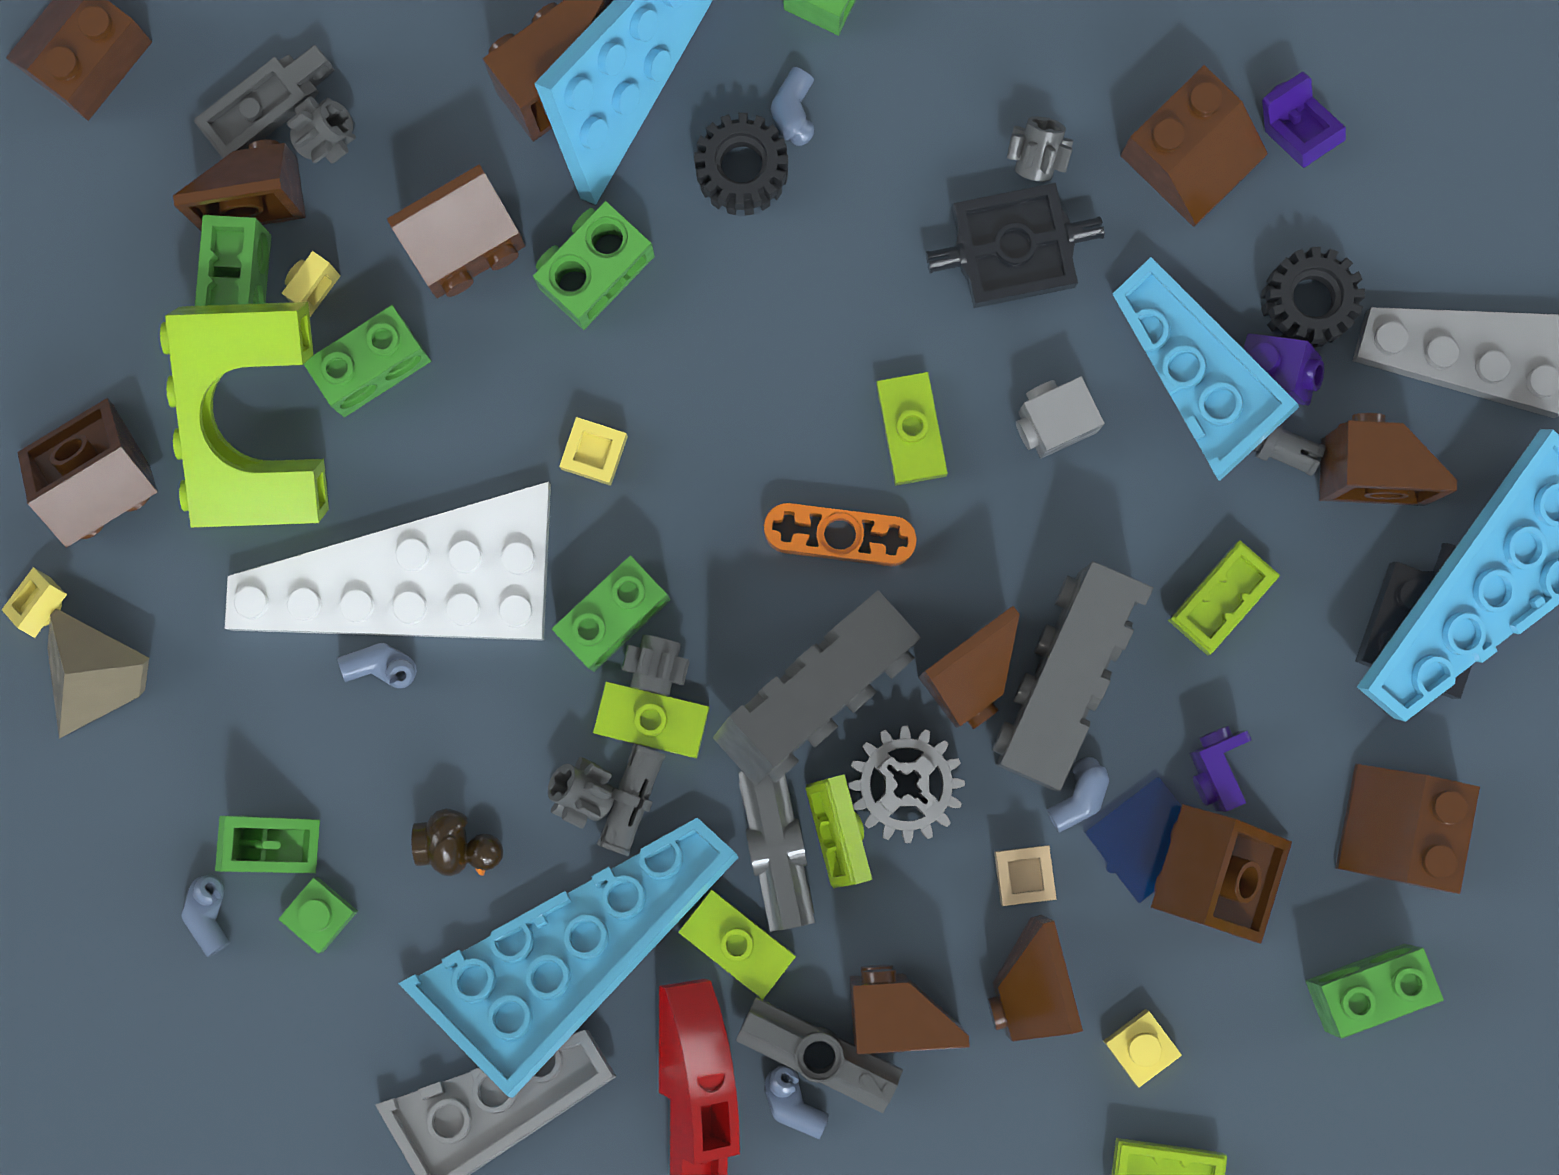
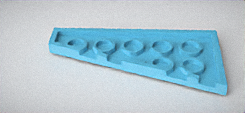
[534,0,713,205]
[1357,429,1559,722]
[398,818,739,1098]

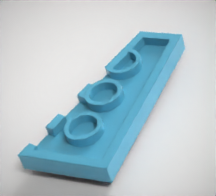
[1113,257,1299,481]

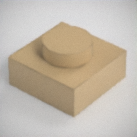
[994,845,1057,906]

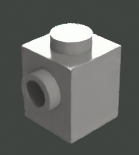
[1016,376,1105,459]

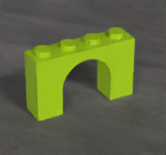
[160,302,329,528]

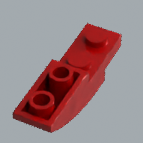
[659,979,740,1175]

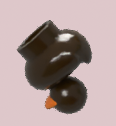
[411,808,503,876]

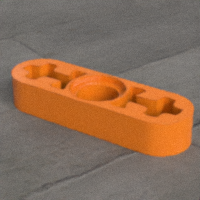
[764,503,917,566]

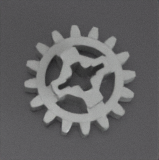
[848,726,965,843]

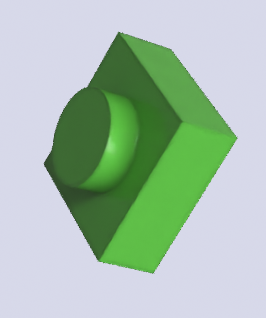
[278,877,358,954]

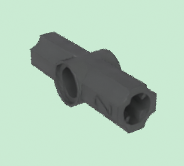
[738,771,815,932]
[736,997,903,1113]

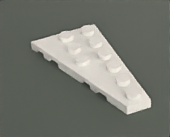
[225,482,551,640]

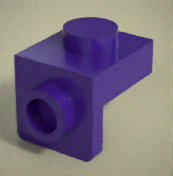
[1262,72,1346,168]
[1243,333,1324,406]
[1189,725,1252,812]

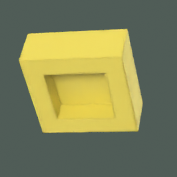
[282,251,341,317]
[559,417,628,486]
[2,567,67,638]
[1103,1009,1182,1088]

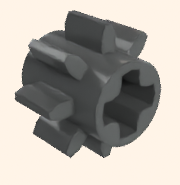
[287,96,356,164]
[1007,116,1073,182]
[622,635,690,696]
[548,757,614,828]

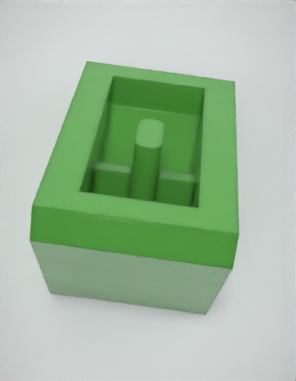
[215,815,320,873]

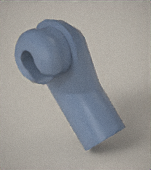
[771,67,814,146]
[337,643,417,689]
[1046,757,1110,833]
[181,875,230,958]
[764,1066,829,1140]

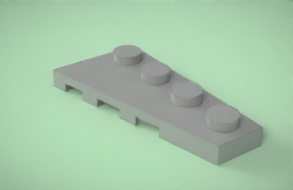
[1352,307,1559,418]
[375,1030,617,1175]

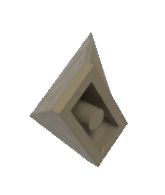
[47,609,149,739]

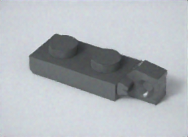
[194,45,335,158]

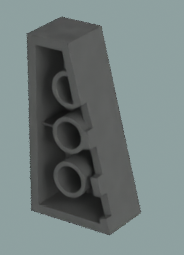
[992,561,1154,791]
[713,590,921,786]

